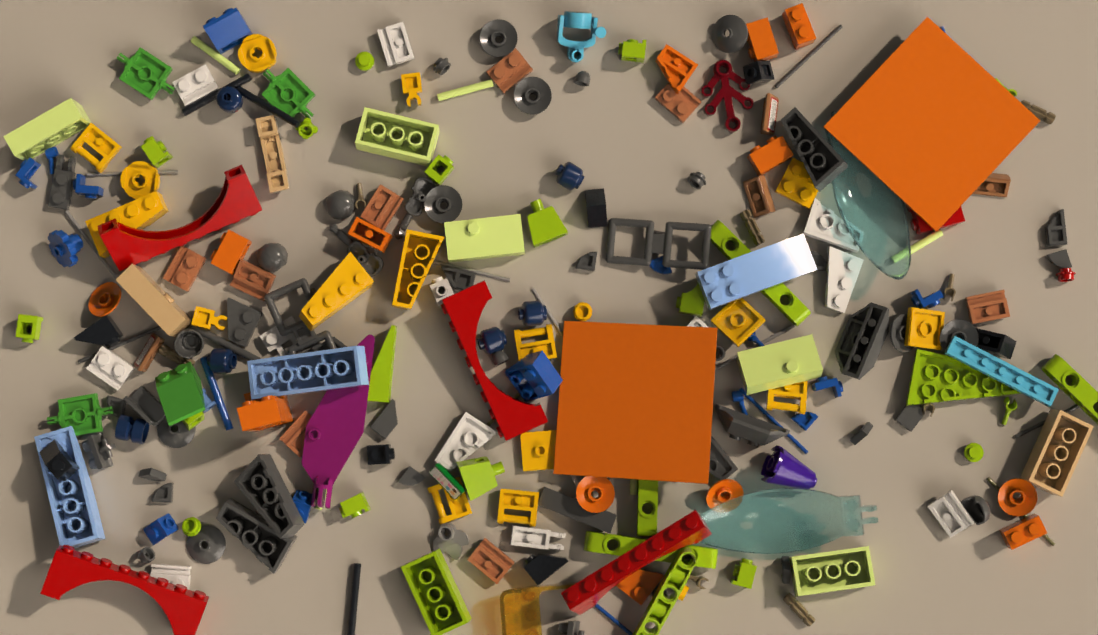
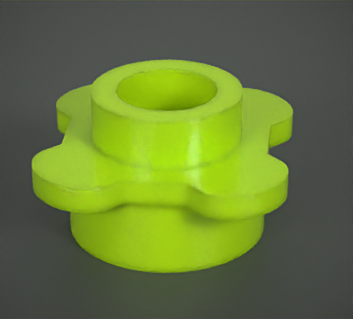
[295,118,318,139]

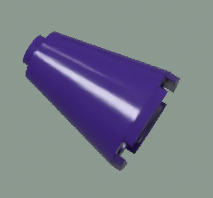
[761,445,817,490]

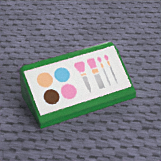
[429,463,465,500]

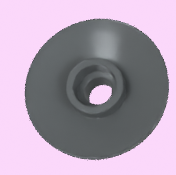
[712,15,748,53]
[480,19,518,57]
[514,77,552,115]
[424,185,462,224]
[890,314,914,352]
[939,319,978,352]
[157,417,196,448]
[187,525,226,564]

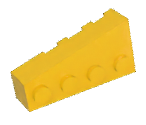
[85,191,169,259]
[391,229,444,310]
[299,252,374,331]

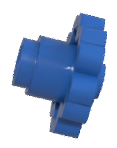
[48,230,84,267]

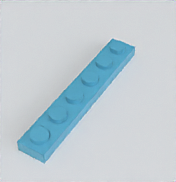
[944,336,1059,407]

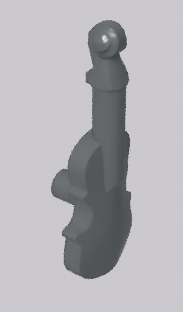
[394,177,436,240]
[330,224,384,277]

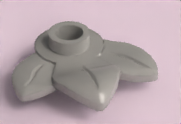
[433,523,469,560]

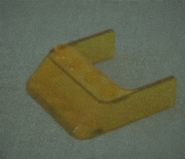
[500,582,577,635]

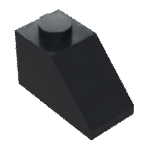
[74,315,123,347]
[975,328,1017,360]
[40,439,80,481]
[524,554,568,585]

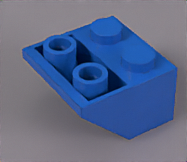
[203,8,252,54]
[504,351,563,402]

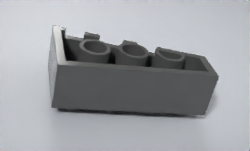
[781,107,849,192]
[234,454,305,539]
[216,498,297,574]

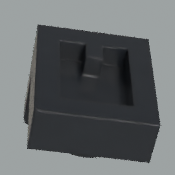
[743,61,774,84]
[367,444,395,465]

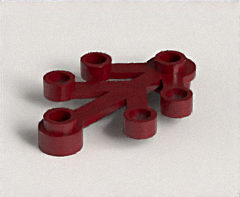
[701,60,754,133]

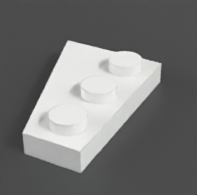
[803,198,864,253]
[825,246,864,313]
[434,412,498,471]

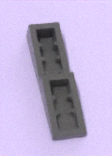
[538,487,617,533]

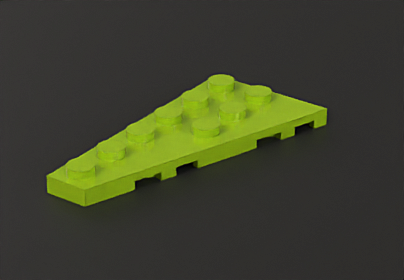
[905,349,1030,406]

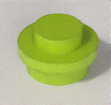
[355,52,374,71]
[964,443,984,462]
[182,517,201,537]

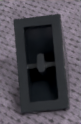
[585,188,607,228]

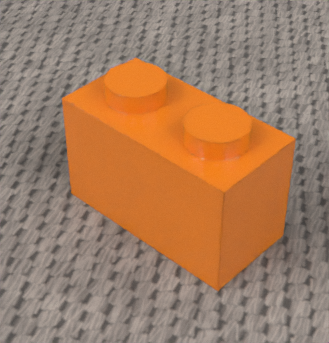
[782,3,816,50]
[746,17,779,62]
[747,136,794,176]
[348,217,393,253]
[210,229,252,275]
[999,513,1047,550]

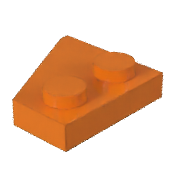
[655,44,698,94]
[616,569,664,605]

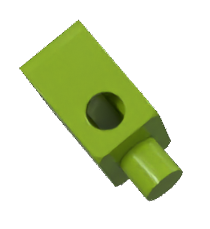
[527,199,568,248]
[456,456,505,501]

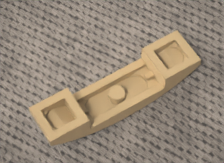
[255,115,289,193]

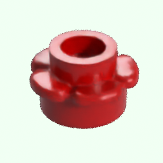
[1056,268,1076,282]

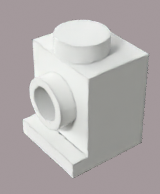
[430,277,454,308]

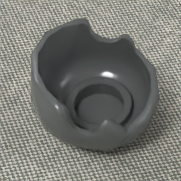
[326,190,356,220]
[256,243,288,272]
[174,328,204,359]
[961,495,990,525]

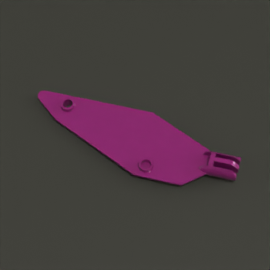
[302,335,375,509]

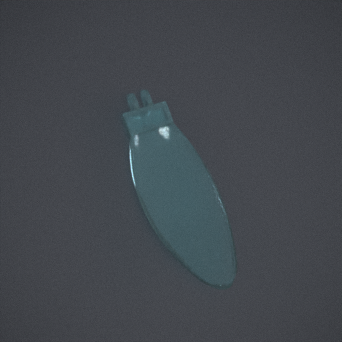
[825,111,911,280]
[700,488,878,554]

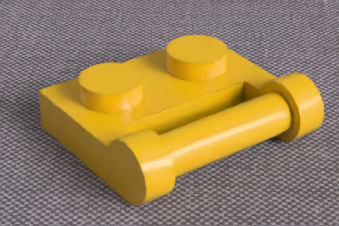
[70,123,122,173]
[514,324,557,361]
[766,381,808,415]
[427,477,472,524]
[497,488,539,527]

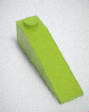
[368,325,397,403]

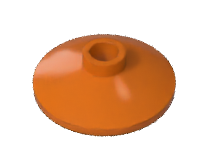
[88,282,121,317]
[576,476,615,513]
[997,478,1038,516]
[706,479,744,512]

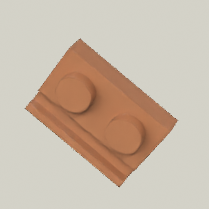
[486,48,533,94]
[655,83,701,123]
[360,184,404,231]
[163,246,207,292]
[230,259,276,301]
[965,290,1010,324]
[279,410,312,458]
[467,538,515,584]

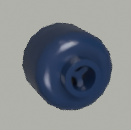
[216,86,243,113]
[555,162,585,190]
[518,301,547,326]
[477,327,507,354]
[207,348,237,374]

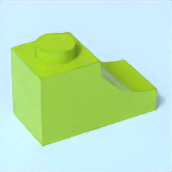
[676,282,705,316]

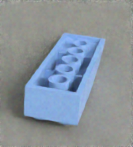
[695,234,817,310]
[247,346,369,399]
[34,426,105,548]

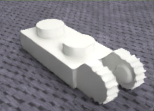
[510,525,566,550]

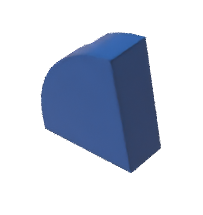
[649,256,672,274]
[791,412,818,431]

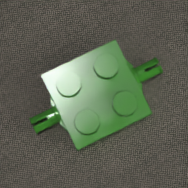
[117,47,175,100]
[261,68,316,119]
[47,393,113,436]

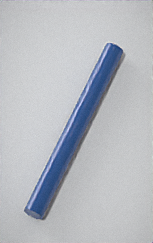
[200,356,233,431]

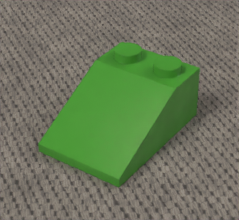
[155,362,206,426]

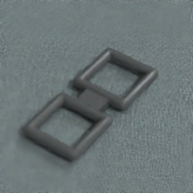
[606,218,711,270]
[264,278,337,355]

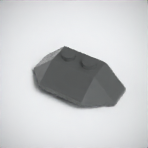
[835,302,889,380]
[715,404,790,447]

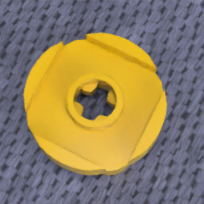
[238,34,277,73]
[120,161,160,199]

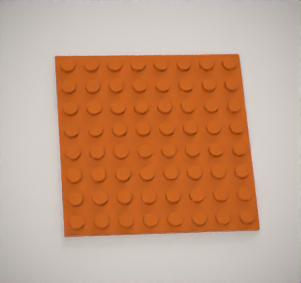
[823,17,1040,232]
[553,321,718,484]

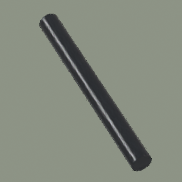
[182,73,252,116]
[237,86,301,128]
[347,563,361,635]

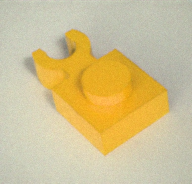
[401,72,422,107]
[191,306,227,331]

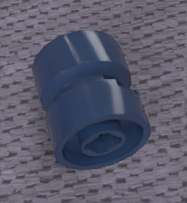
[115,415,150,444]

